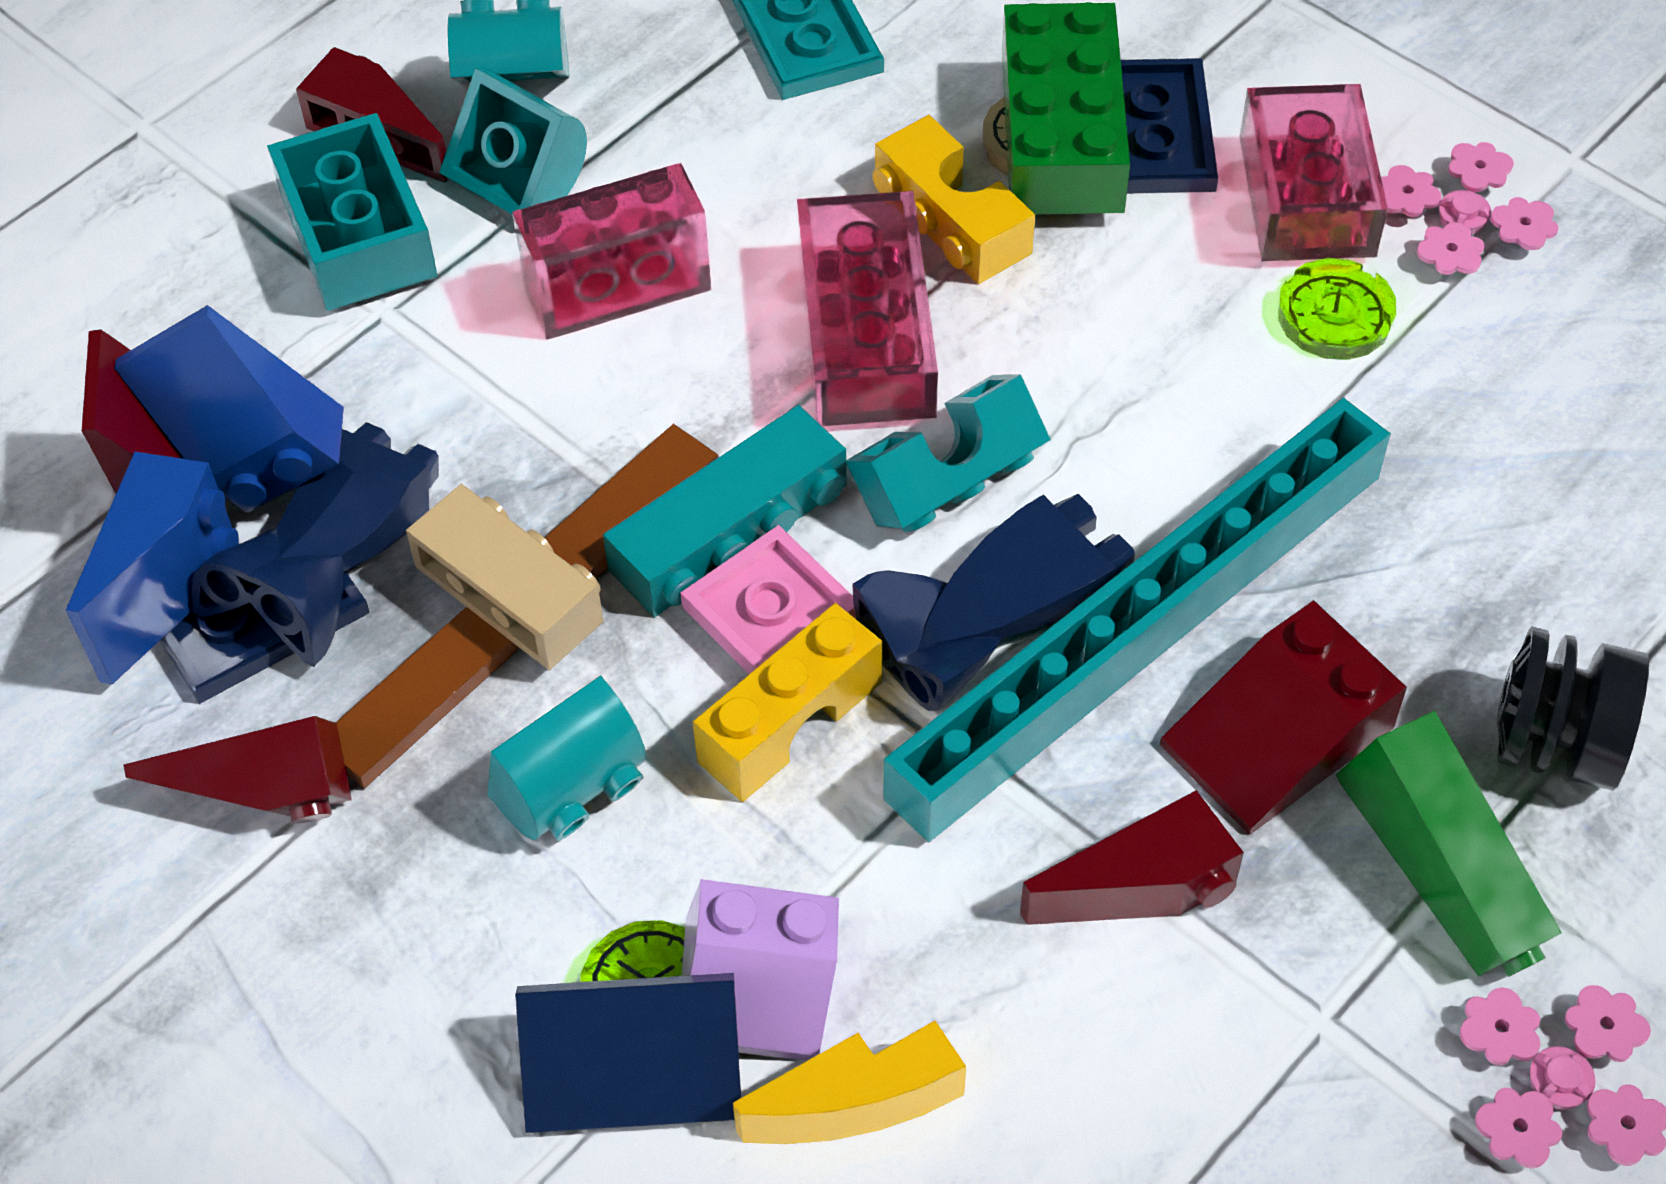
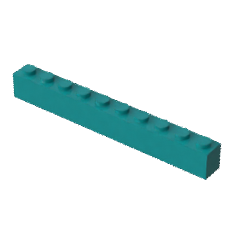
[883,397,1391,843]

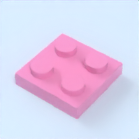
[680,525,856,674]

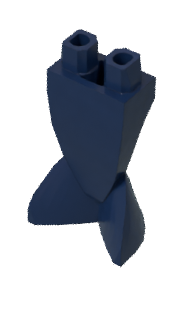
[191,422,439,667]
[852,493,1135,711]

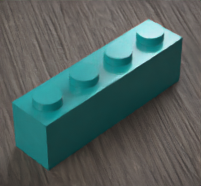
[603,404,847,618]

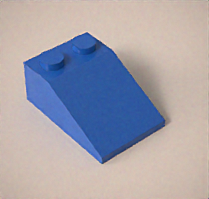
[115,305,344,513]
[65,452,239,684]

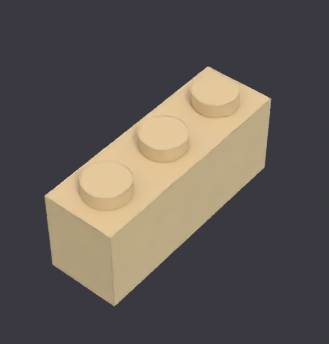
[406,483,604,671]

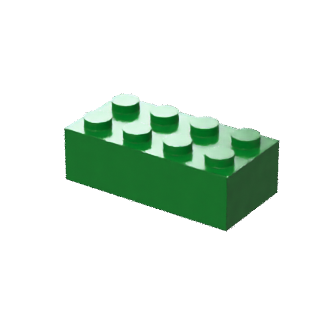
[1002,2,1130,214]

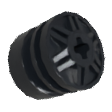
[1496,626,1649,791]

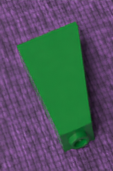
[1335,710,1562,977]

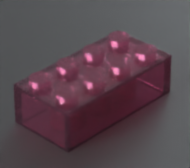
[797,191,938,426]

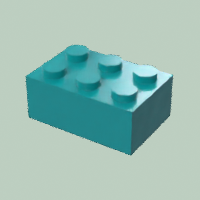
[267,113,438,311]

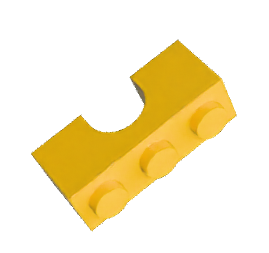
[873,114,1035,285]
[693,602,882,803]

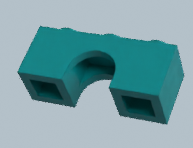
[845,374,1051,532]

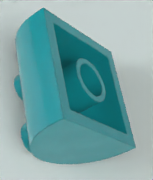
[447,0,570,84]
[439,68,587,222]
[487,675,646,841]

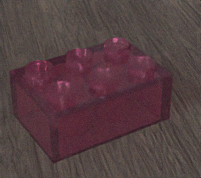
[1239,83,1388,262]
[512,162,711,340]

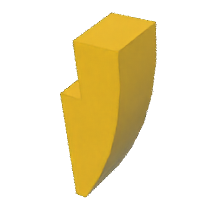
[733,1020,966,1145]

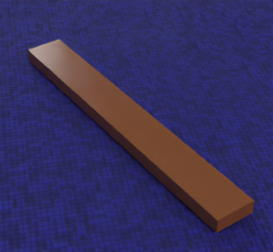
[336,423,719,789]

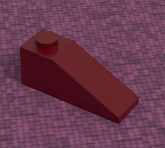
[296,47,449,183]
[123,716,352,824]
[1020,790,1244,925]

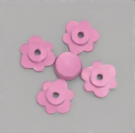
[1375,142,1558,275]
[1460,985,1666,1169]

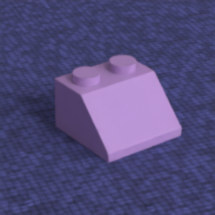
[682,879,839,1061]

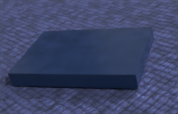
[1121,58,1218,194]
[159,571,370,704]
[515,973,742,1133]

